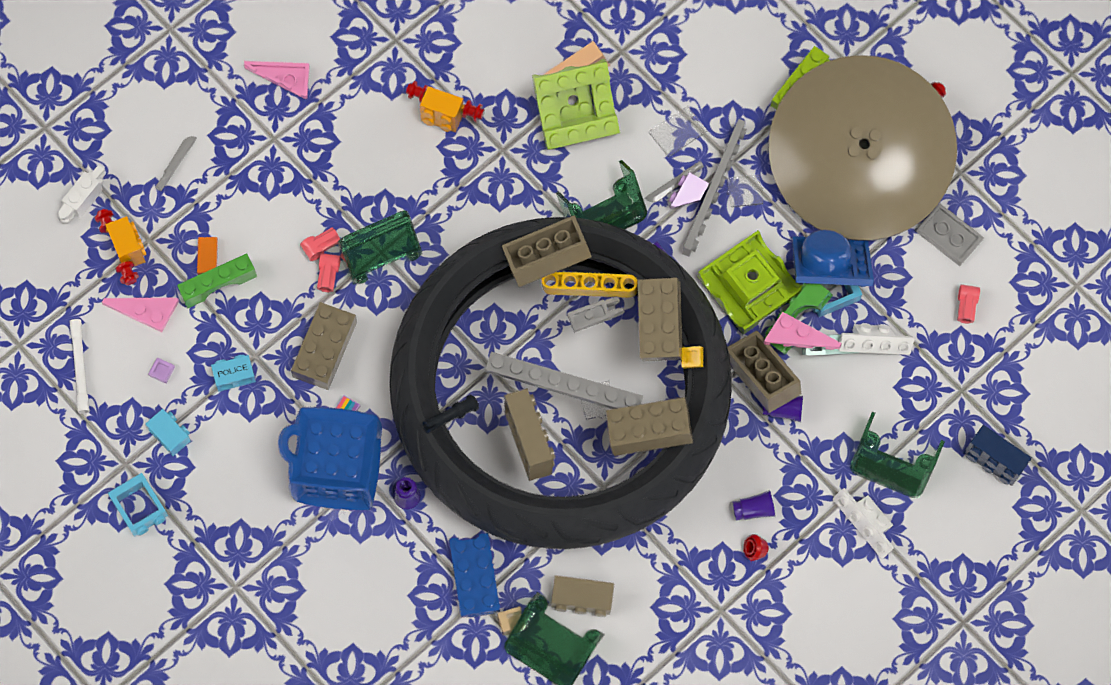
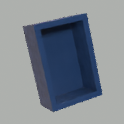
[964,425,1032,486]

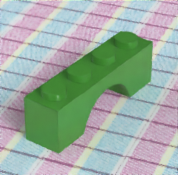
[177,253,257,309]
[764,283,833,355]

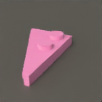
[244,61,310,99]
[102,298,179,332]
[764,312,842,350]

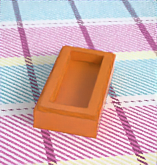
[197,237,218,275]

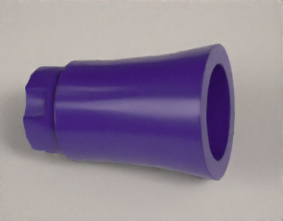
[763,395,803,422]
[393,477,421,509]
[732,490,776,521]

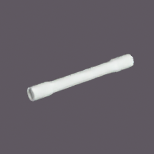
[70,319,90,414]

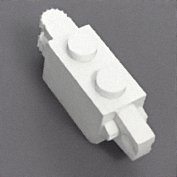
[58,165,106,224]

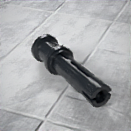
[422,395,479,433]

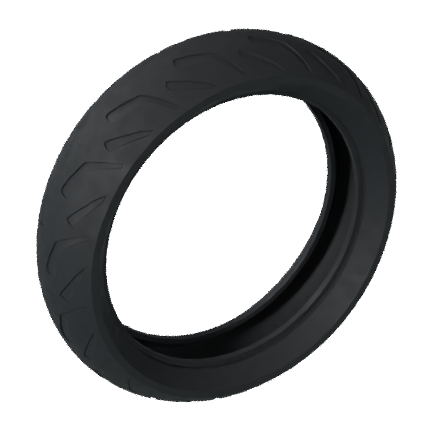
[389,217,732,549]

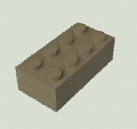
[502,216,592,287]
[638,278,682,362]
[291,302,357,390]
[728,331,802,413]
[504,388,555,481]
[606,397,693,456]

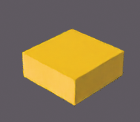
[682,346,703,369]

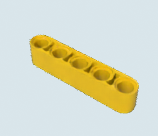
[541,272,638,298]

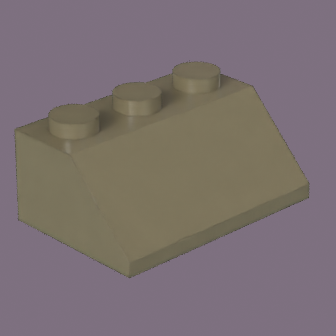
[551,575,615,617]

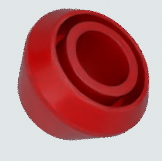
[743,534,769,561]

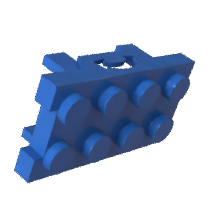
[449,533,500,618]

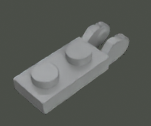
[567,297,625,333]

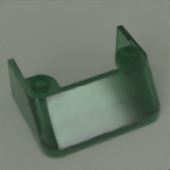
[556,160,647,229]
[850,412,945,498]

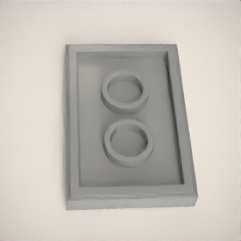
[916,203,984,266]

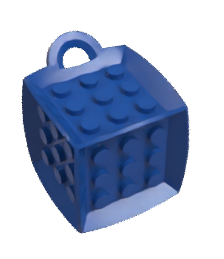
[278,407,382,510]

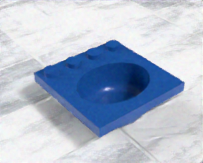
[792,230,874,287]

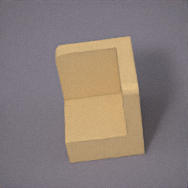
[497,607,526,636]

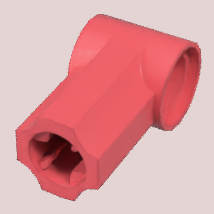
[300,227,341,261]
[317,253,340,292]
[957,284,980,324]

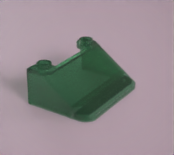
[338,210,422,285]
[505,592,605,685]

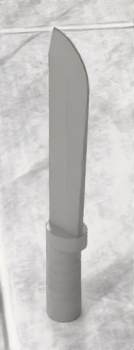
[155,136,197,191]
[645,161,704,202]

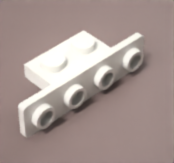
[839,323,914,355]
[833,488,894,559]

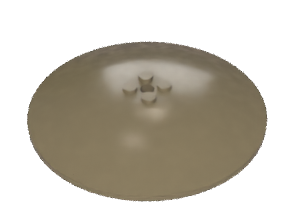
[768,55,957,241]

